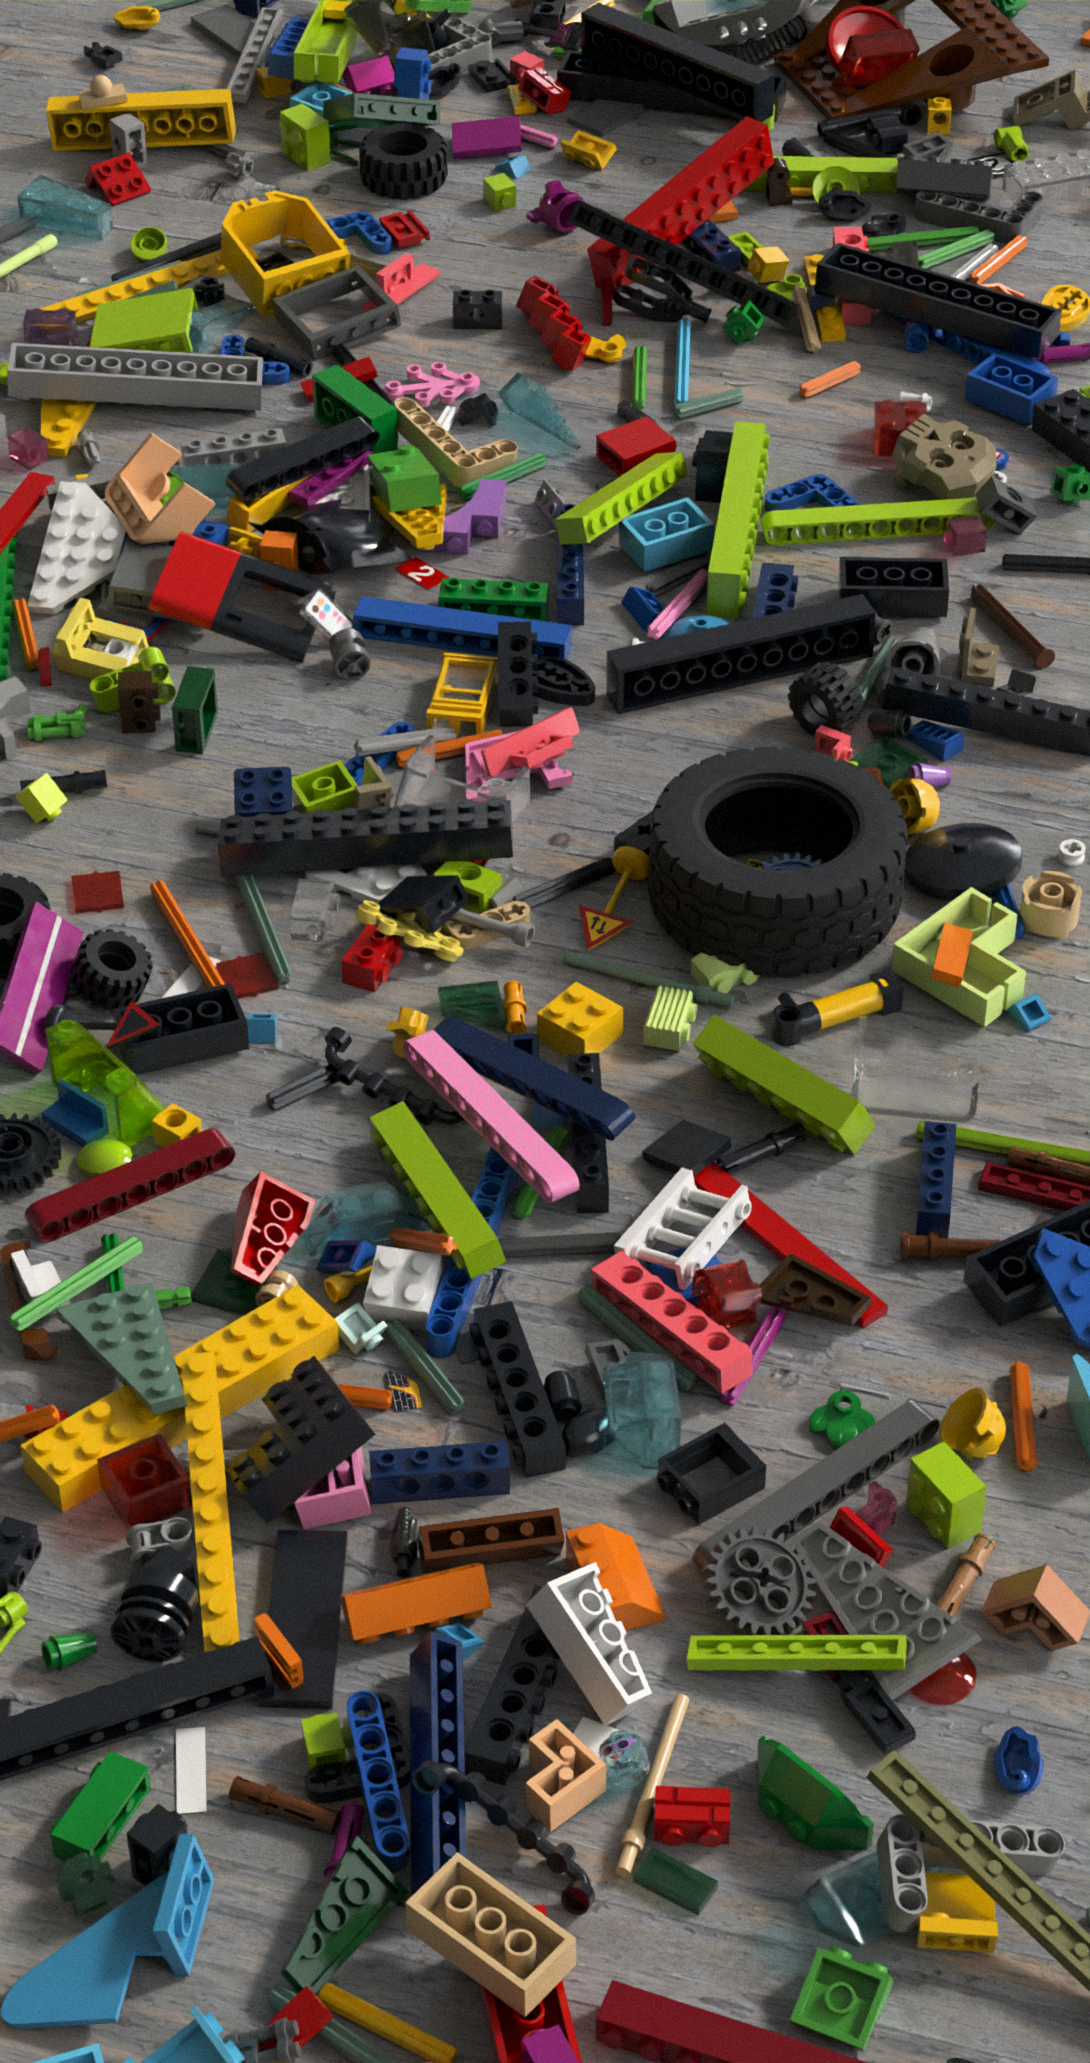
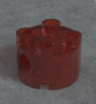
[692,1259,762,1330]

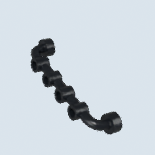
[325,1027,465,1125]
[412,1761,595,1915]

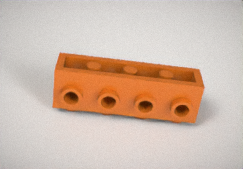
[340,1562,492,1644]

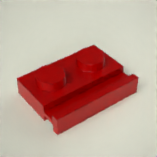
[379,210,430,248]

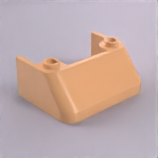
[105,433,215,545]

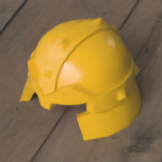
[938,1388,1006,1461]

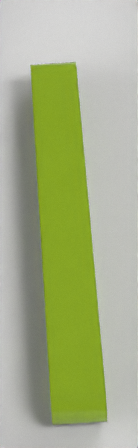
[761,498,995,545]

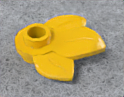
[585,334,626,363]

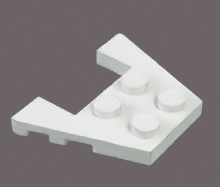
[305,864,428,904]

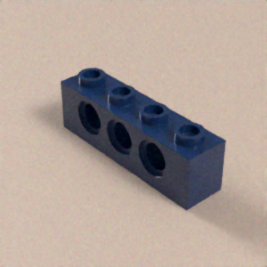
[752,562,798,619]
[916,1121,956,1238]
[369,1441,510,1504]

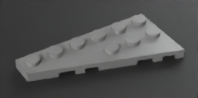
[790,1521,982,1700]

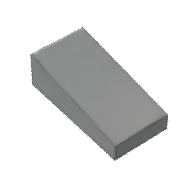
[489,877,524,908]

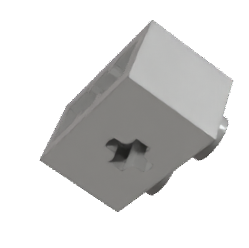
[110,113,147,168]

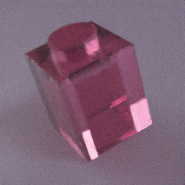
[7,427,49,470]
[944,515,987,557]

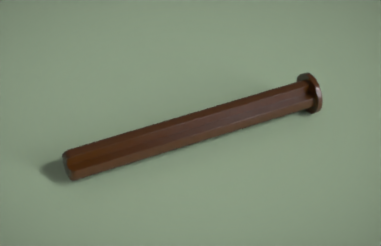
[970,584,1055,669]

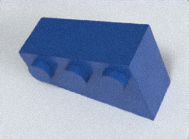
[394,47,432,124]

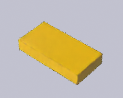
[324,0,352,19]

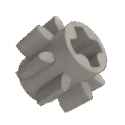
[225,148,254,179]

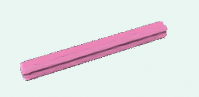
[647,569,708,640]

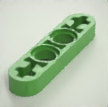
[404,0,472,13]

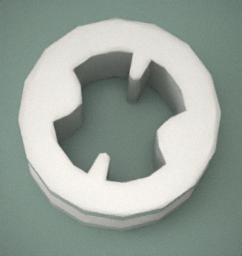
[1058,839,1086,867]

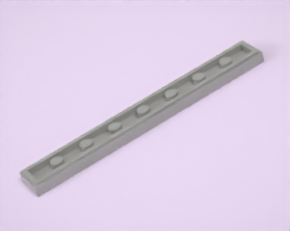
[226,7,283,103]

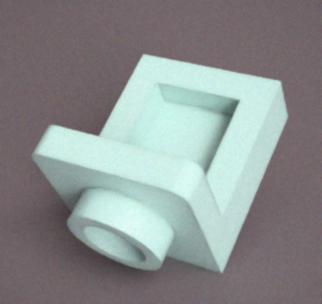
[335,1302,387,1355]

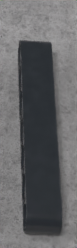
[225,416,380,502]

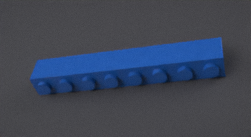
[353,596,572,660]

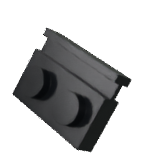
[468,58,516,93]

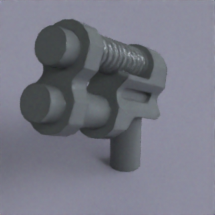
[223,2018,302,2063]

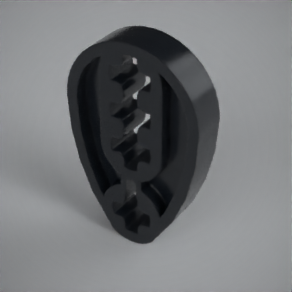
[532,656,595,706]

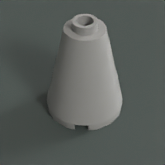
[885,627,941,677]

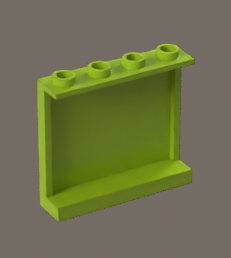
[90,288,198,353]

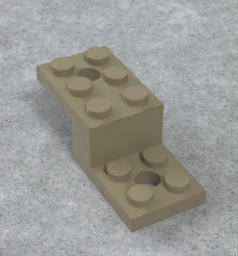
[1012,70,1090,130]

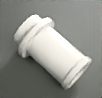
[898,391,932,413]

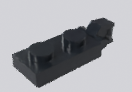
[837,1670,916,1755]

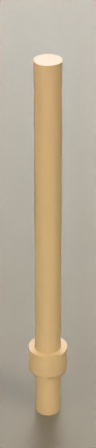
[615,1694,689,1877]

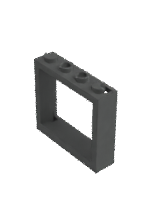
[272,265,401,361]

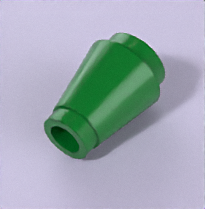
[41,1632,98,1671]

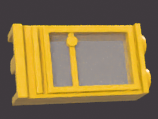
[426,653,499,735]

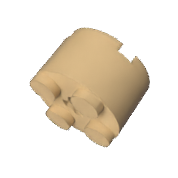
[1020,871,1082,940]

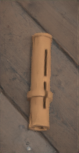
[936,1533,996,1616]

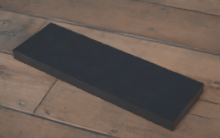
[259,1530,348,1709]

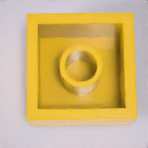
[537,982,623,1057]

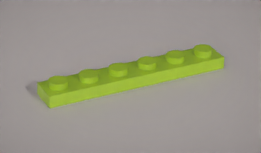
[686,1635,907,1671]

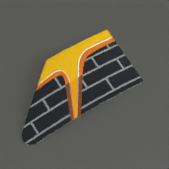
[386,1371,423,1412]

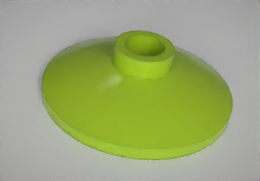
[812,166,859,204]

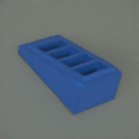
[906,720,964,762]

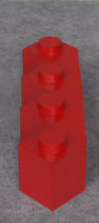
[516,275,592,371]

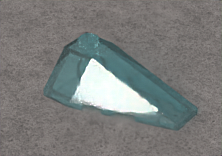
[497,372,581,450]

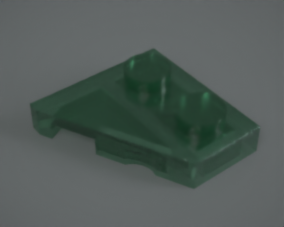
[438,980,506,1029]

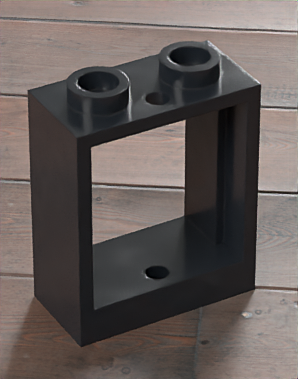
[657,1423,766,1524]

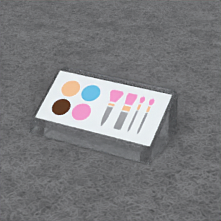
[300,588,354,641]

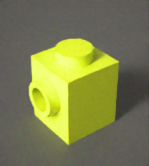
[15,773,68,823]

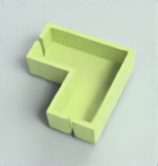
[891,887,1026,1027]

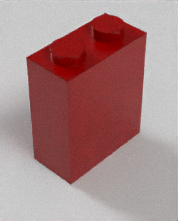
[596,416,677,477]

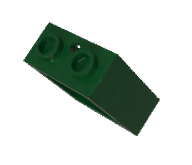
[172,666,218,754]

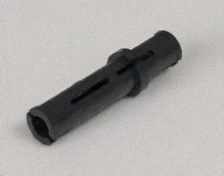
[244,337,313,377]
[20,769,108,794]
[716,1123,806,1174]

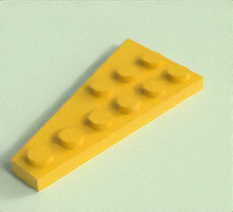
[41,398,97,458]
[372,483,447,550]

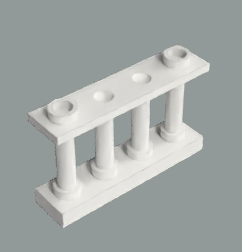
[614,1168,752,1290]

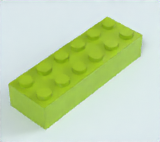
[693,1014,876,1155]

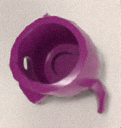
[526,180,585,232]

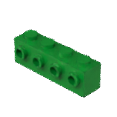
[438,578,549,622]

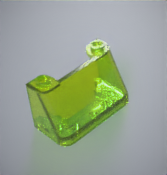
[46,1020,167,1147]

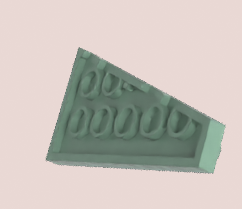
[56,1282,187,1415]

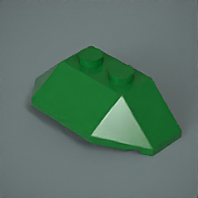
[757,1736,874,1850]

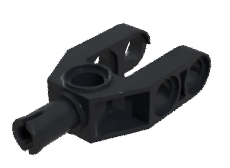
[613,257,712,323]

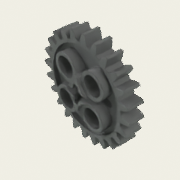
[702,1526,816,1635]

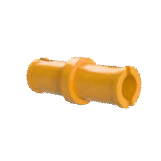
[502,980,527,1034]

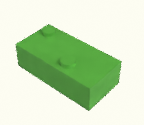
[367,445,442,512]

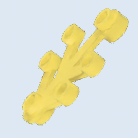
[355,900,464,962]

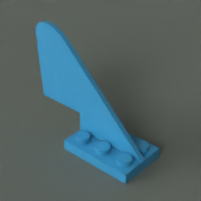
[1,1834,215,2029]

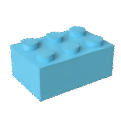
[619,497,714,572]

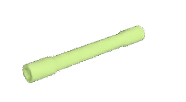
[0,234,58,278]

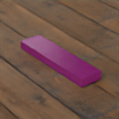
[288,450,373,508]

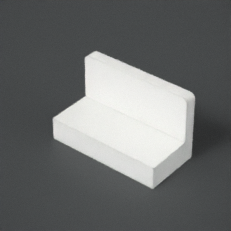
[11,1250,71,1317]

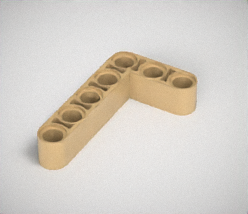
[394,397,518,488]

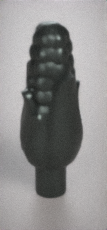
[390,1507,418,1578]

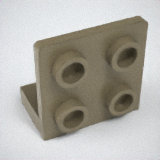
[957,608,1000,687]
[353,756,394,810]

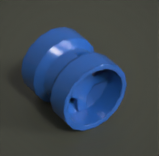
[904,320,929,353]

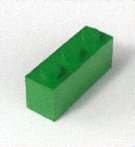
[50,1751,151,1873]

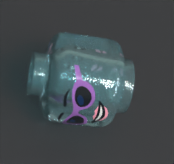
[598,1730,650,1789]

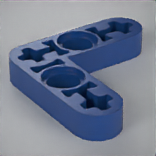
[325,211,392,255]
[220,334,290,385]
[765,474,860,512]

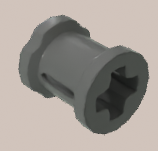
[874,611,894,643]

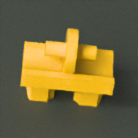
[227,527,263,559]
[387,1006,429,1059]

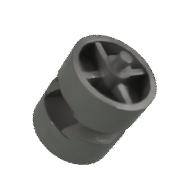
[329,629,370,680]

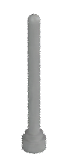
[451,909,535,948]

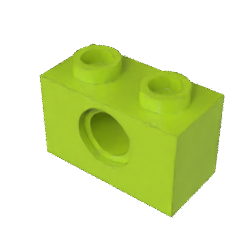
[434,861,502,914]

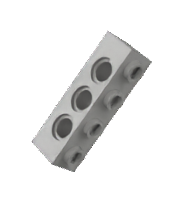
[181,428,287,482]

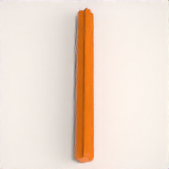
[150,880,225,988]

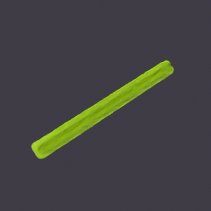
[916,1120,1090,1167]

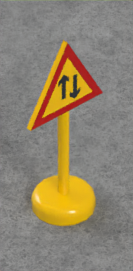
[579,846,649,952]

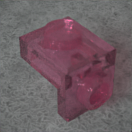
[856,1480,897,1536]

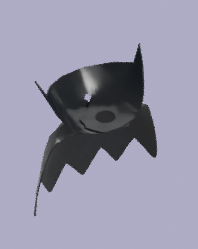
[248,499,411,575]

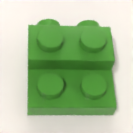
[790,1946,894,2052]

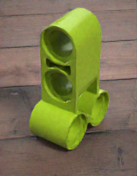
[89,647,176,713]

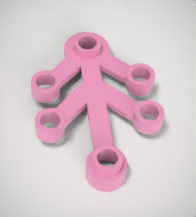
[384,362,480,407]

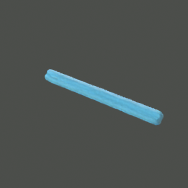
[674,319,691,406]

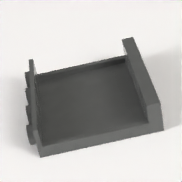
[108,538,181,621]

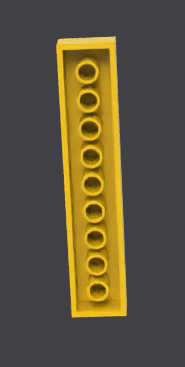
[20,1285,339,1513]

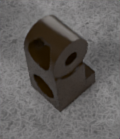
[765,158,793,206]

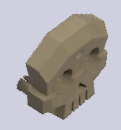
[892,414,996,500]

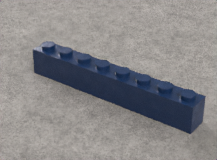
[410,1631,467,1896]

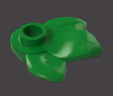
[809,1390,876,1450]

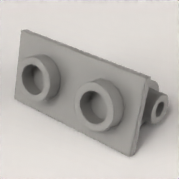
[535,479,566,528]

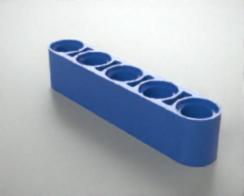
[347,1691,409,1872]

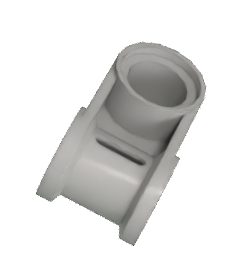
[126,1517,196,1570]

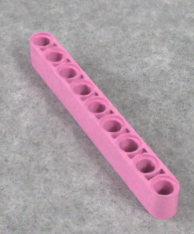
[403,1030,580,1203]

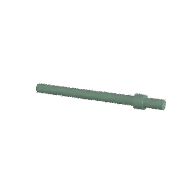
[563,952,735,1008]

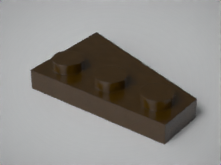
[751,1253,871,1326]

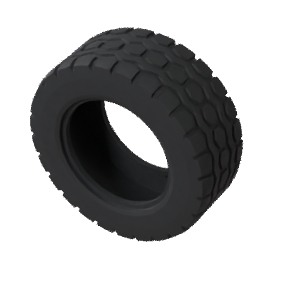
[648,747,907,977]

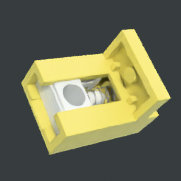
[52,597,149,680]

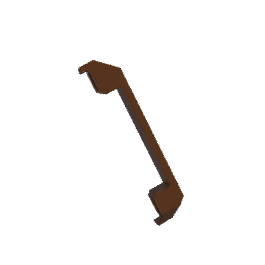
[0,1240,60,1360]

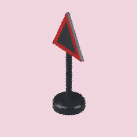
[44,1001,161,1050]

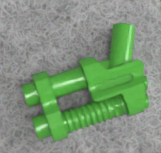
[27,704,89,741]

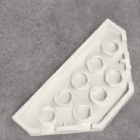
[27,481,128,615]

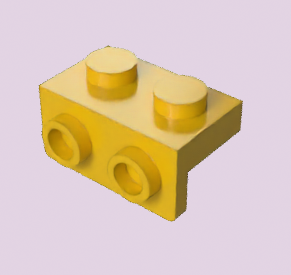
[560,130,617,170]

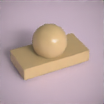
[78,75,127,110]

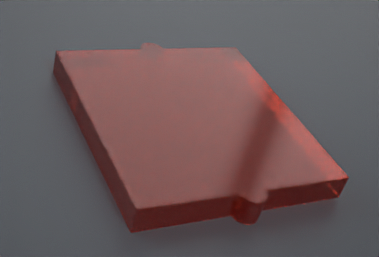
[71,871,124,913]
[216,952,278,999]

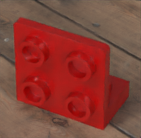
[84,152,151,206]

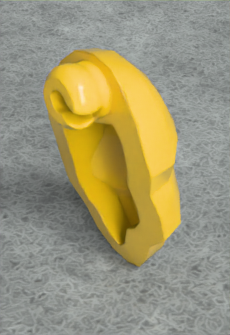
[113,6,160,31]

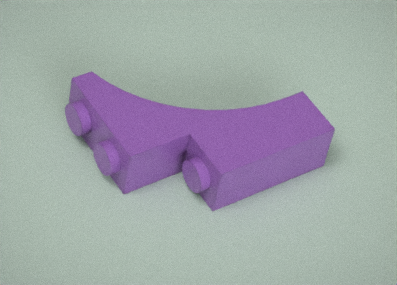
[416,479,507,555]

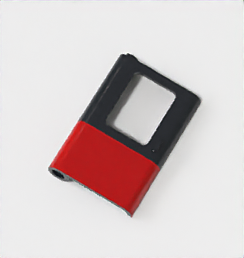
[148,531,337,663]

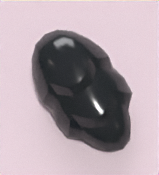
[428,63,462,97]
[818,189,871,221]
[561,1407,620,1458]

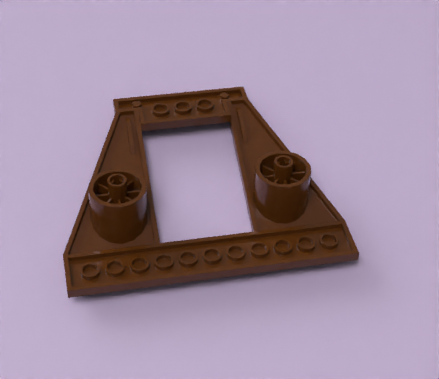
[774,0,1049,121]

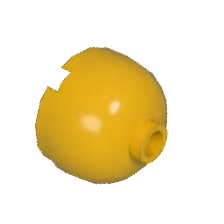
[889,779,940,835]

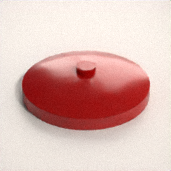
[826,6,913,88]

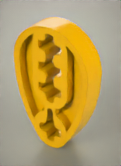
[1041,285,1090,332]

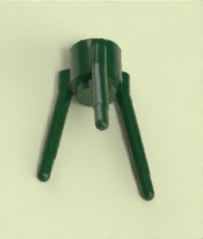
[329,124,361,165]

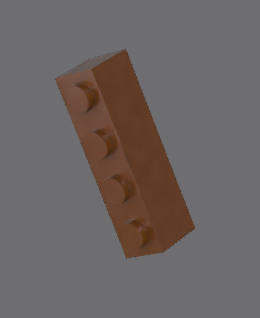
[417,1508,565,1573]

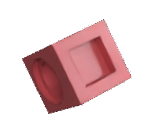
[510,51,544,83]

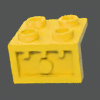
[917,1872,998,1953]

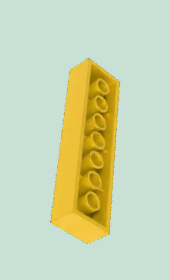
[46,89,236,151]

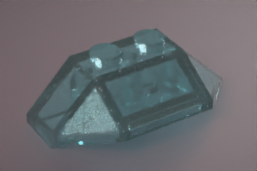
[169,462,249,502]
[302,1179,432,1257]
[603,1352,681,1470]

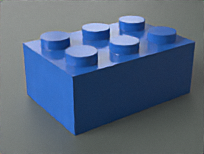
[965,352,1058,425]

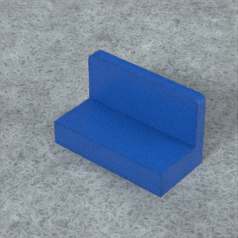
[41,1079,109,1147]

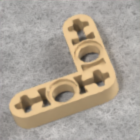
[441,901,530,950]

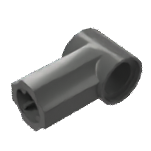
[478,20,524,48]

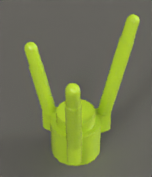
[0,1591,29,1654]

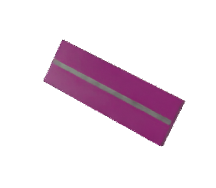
[0,901,84,1075]

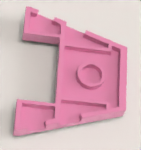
[465,731,573,802]

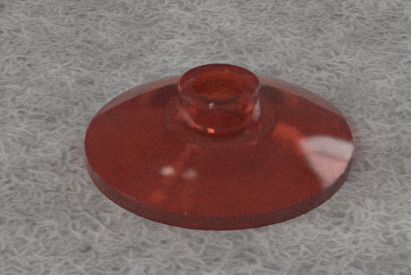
[910,1653,977,1705]

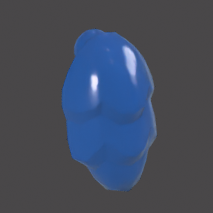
[993,1726,1044,1796]

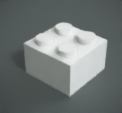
[363,1245,445,1330]

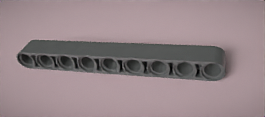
[692,1400,940,1578]

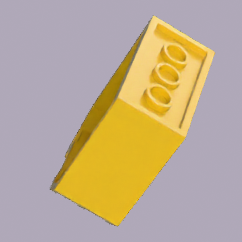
[221,190,350,317]

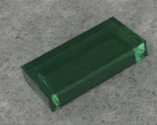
[633,1847,718,1916]

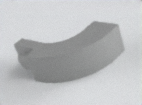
[0,676,31,760]

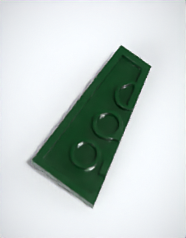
[280,1836,409,1994]

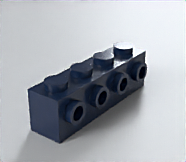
[680,219,742,272]

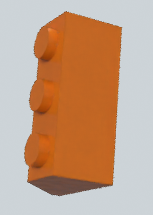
[566,1523,666,1631]

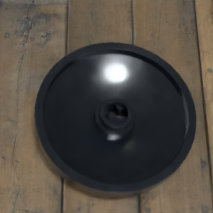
[905,823,1022,899]

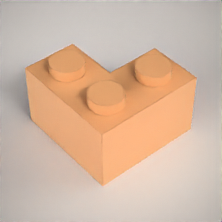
[525,1719,606,1832]

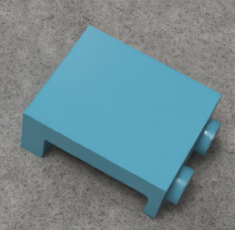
[122,2006,245,2063]

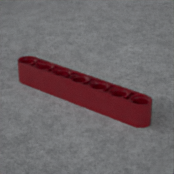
[25,1128,236,1242]

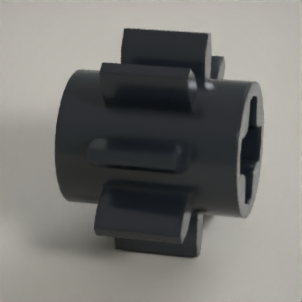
[196,277,225,308]

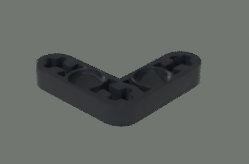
[305,1693,411,1804]

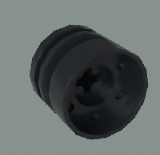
[110,1566,198,1662]

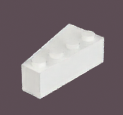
[526,1562,652,1726]

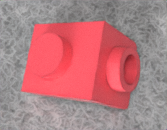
[815,725,852,761]

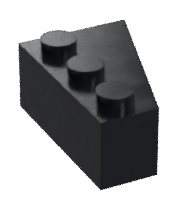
[692,430,733,503]

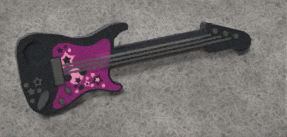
[514,19,581,52]

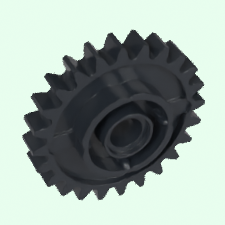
[0,1113,62,1195]

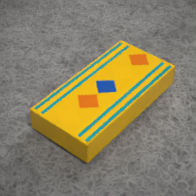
[508,85,537,115]

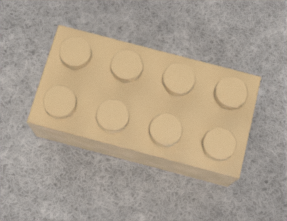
[405,1852,576,2017]

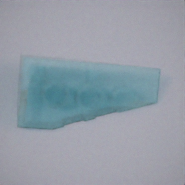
[189,298,255,354]
[798,1840,941,1948]

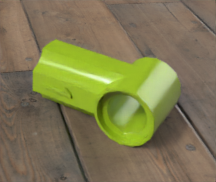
[994,126,1030,164]

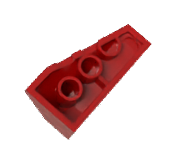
[231,1171,316,1287]

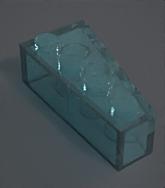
[17,174,113,241]

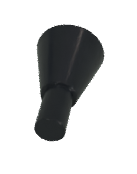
[782,137,816,157]

